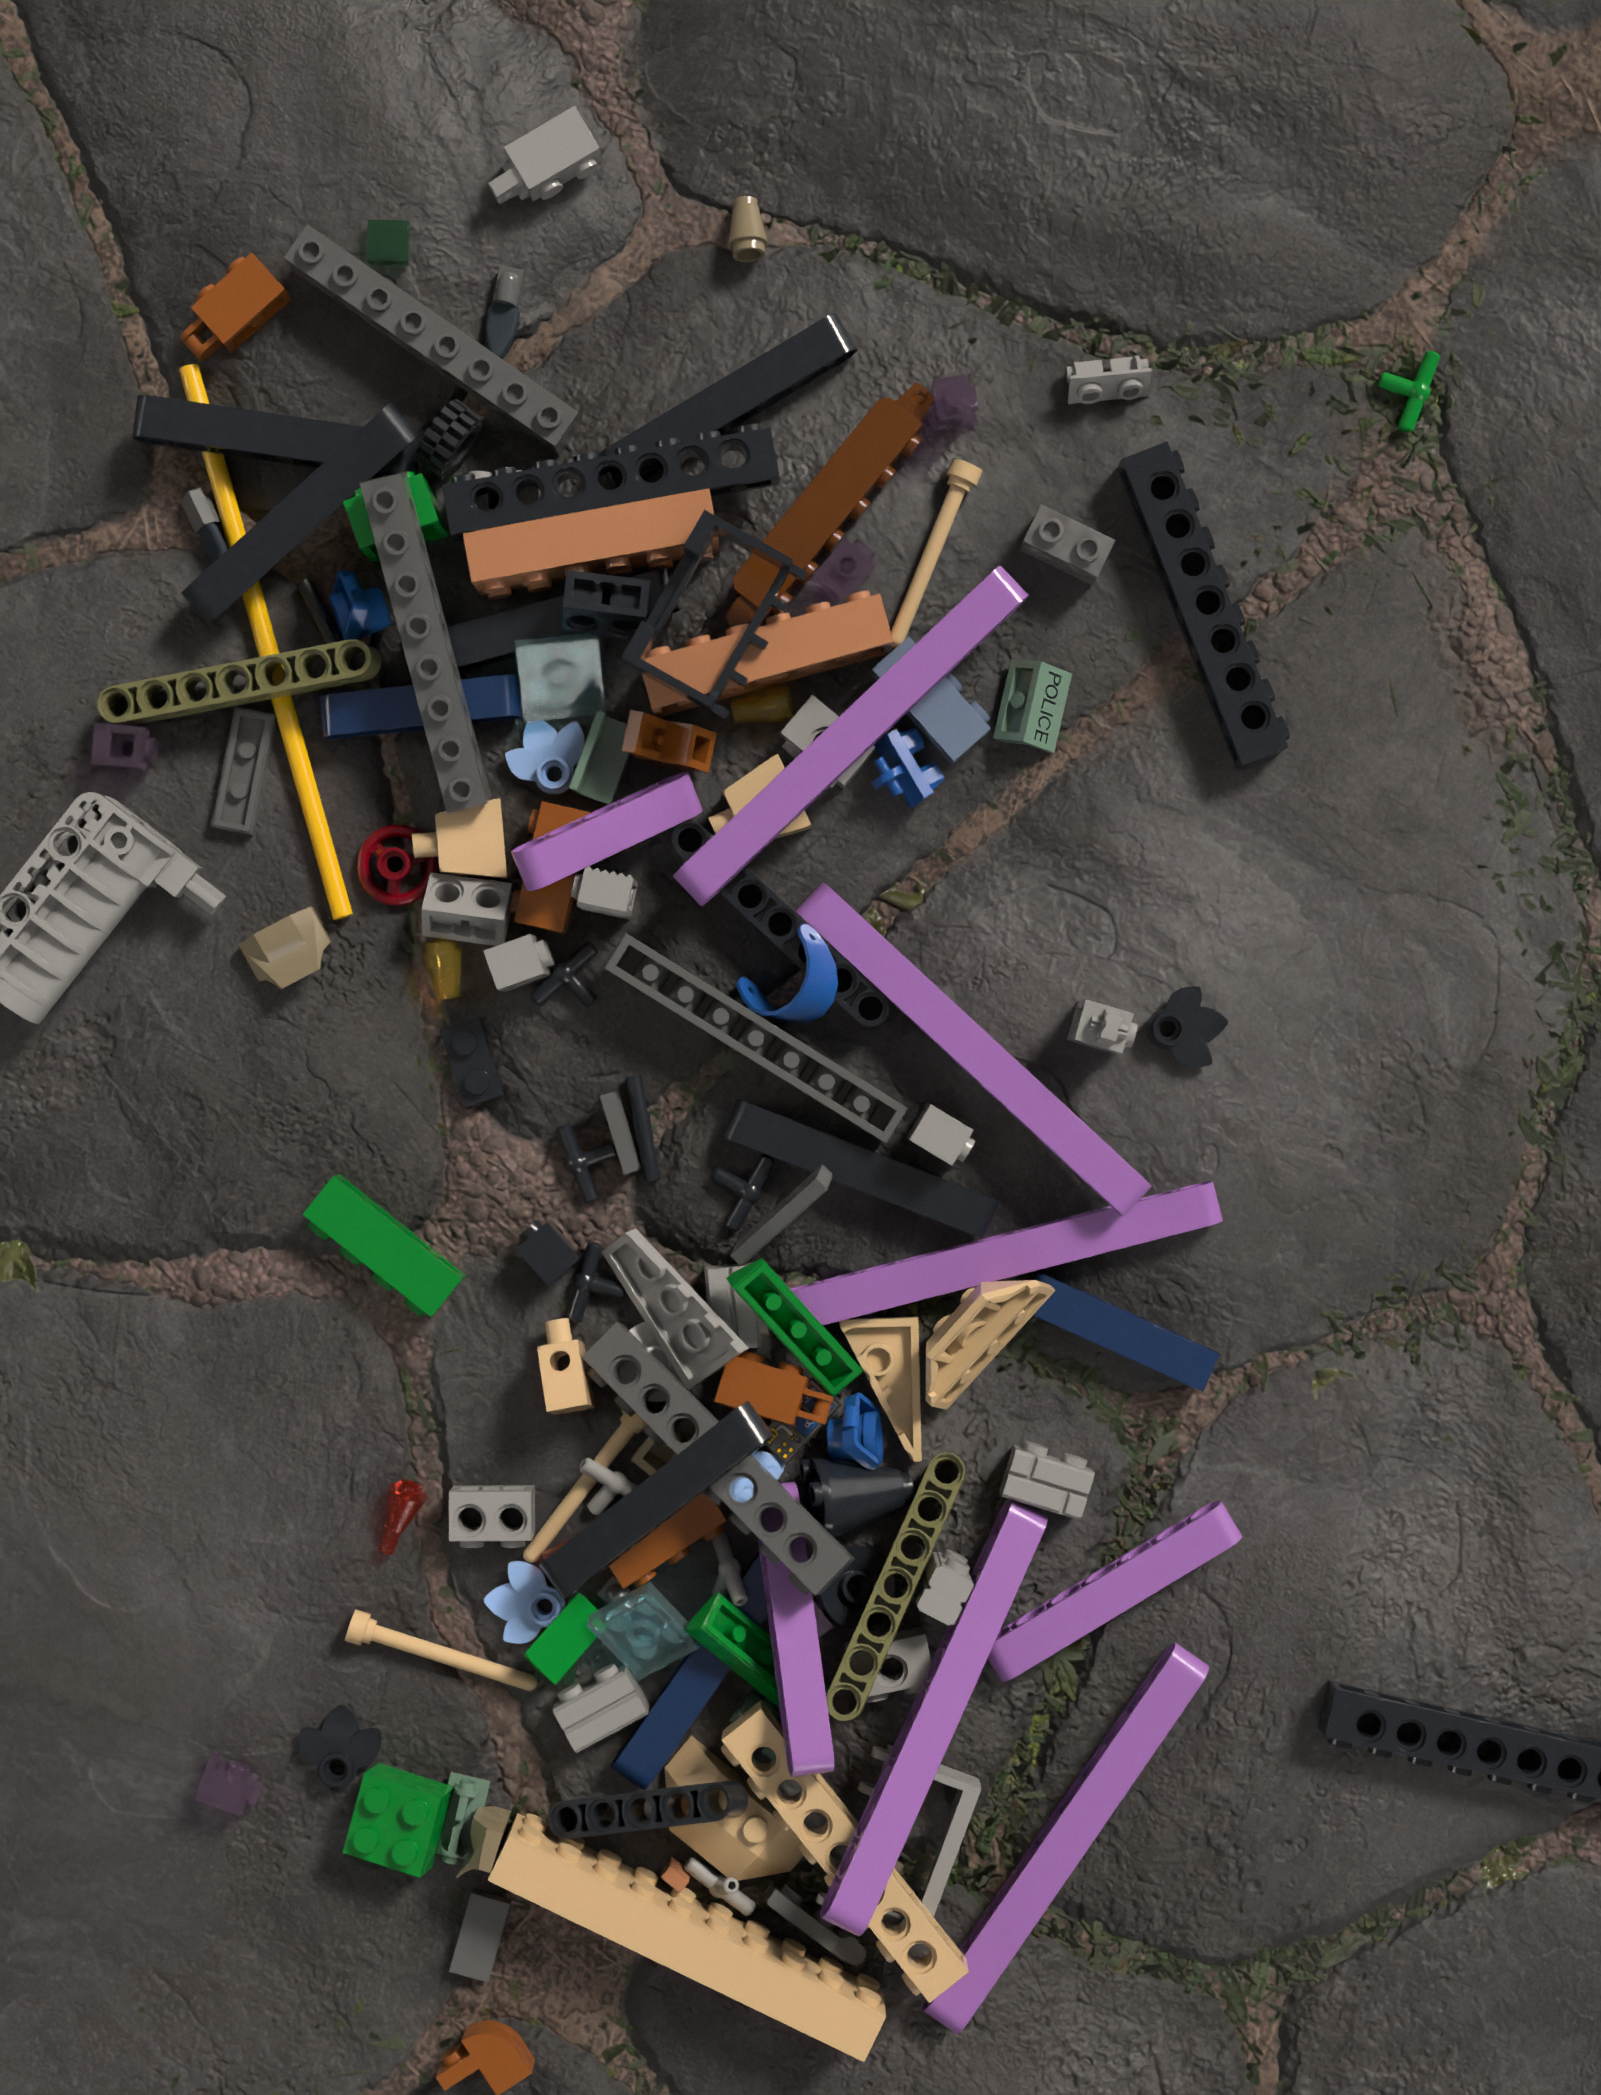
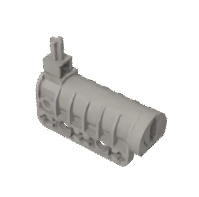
[0,792,227,1024]

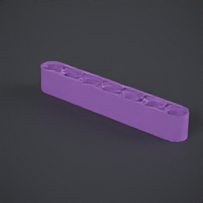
[753,1482,834,1777]
[987,1500,1242,1682]

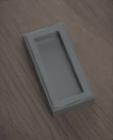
[600,1091,641,1175]
[449,1889,511,1983]

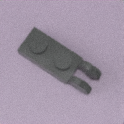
[764,1881,867,1966]

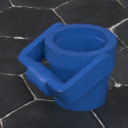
[329,570,392,641]
[827,1393,883,1470]

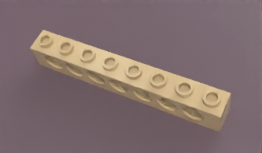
[721,1700,969,2003]

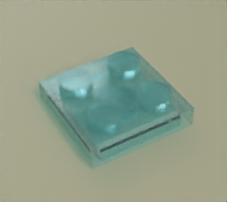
[515,633,605,722]
[586,1582,701,1680]

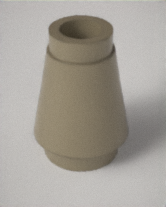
[728,196,769,262]

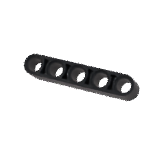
[548,1780,748,1839]

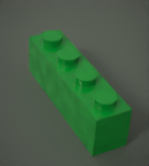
[302,1174,467,1317]

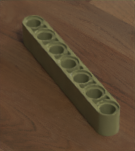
[97,639,381,726]
[826,1452,965,1722]

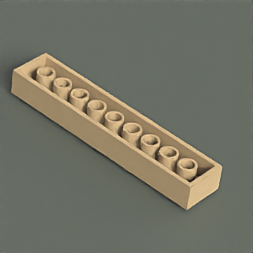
[487,1813,886,2062]

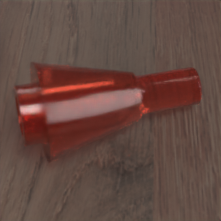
[378,1479,428,1555]

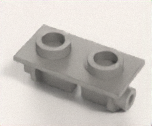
[1065,355,1152,404]

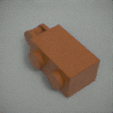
[180,252,292,361]
[714,1351,834,1428]

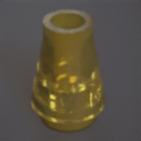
[731,683,794,724]
[422,939,463,999]

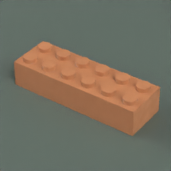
[463,488,720,600]
[642,590,893,718]

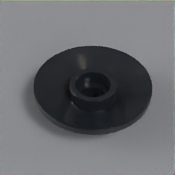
[819,1546,895,1629]

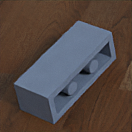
[871,637,991,765]

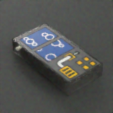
[764,1376,842,1465]

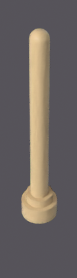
[891,458,983,648]
[523,1407,655,1563]
[345,1609,537,1691]

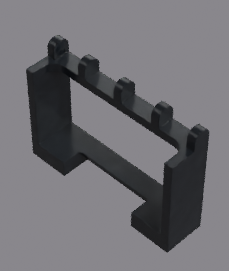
[621,510,808,720]

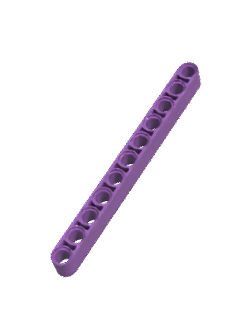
[673,565,1029,907]
[795,882,1152,1217]
[790,1181,1223,1325]
[820,1499,1048,1936]
[922,1642,1209,2034]

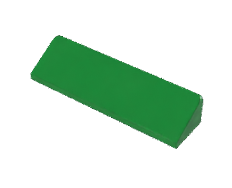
[726,1258,863,1397]
[685,1593,830,1708]

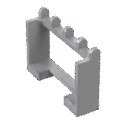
[816,1744,981,1926]

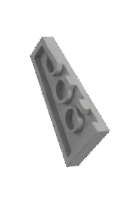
[602,1228,749,1390]

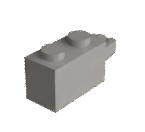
[489,106,603,204]
[1066,999,1138,1054]

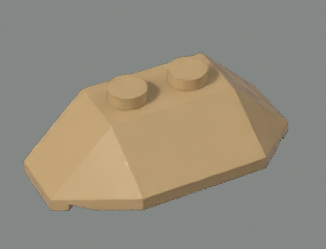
[926,1280,1056,1410]
[664,1735,804,1881]

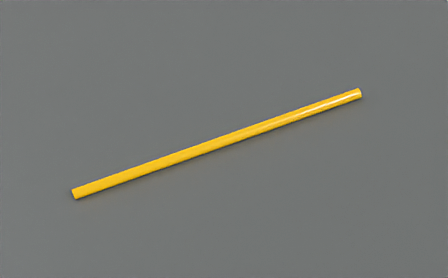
[179,364,353,920]

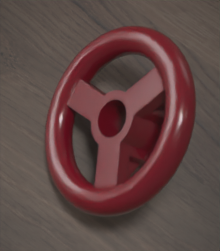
[357,824,438,906]

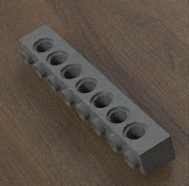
[284,224,582,456]
[359,472,491,813]
[605,933,908,1143]
[582,1322,855,1595]

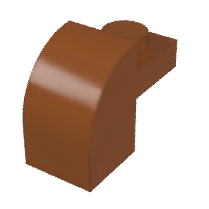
[622,710,717,773]
[436,2020,535,2095]

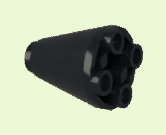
[799,1458,914,1537]

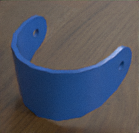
[736,924,838,1023]

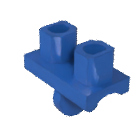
[871,728,944,809]

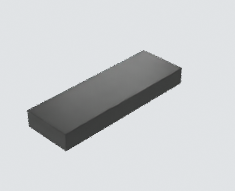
[211,707,277,835]
[730,1164,832,1265]

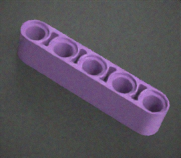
[511,772,703,891]

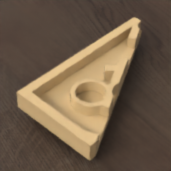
[839,1316,922,1462]

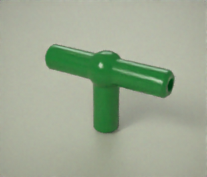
[1378,351,1440,433]

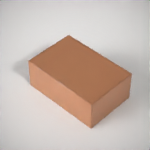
[661,1856,690,1893]

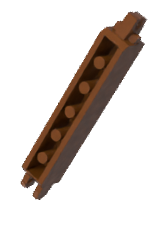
[725,382,935,628]

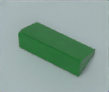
[524,1592,610,1686]

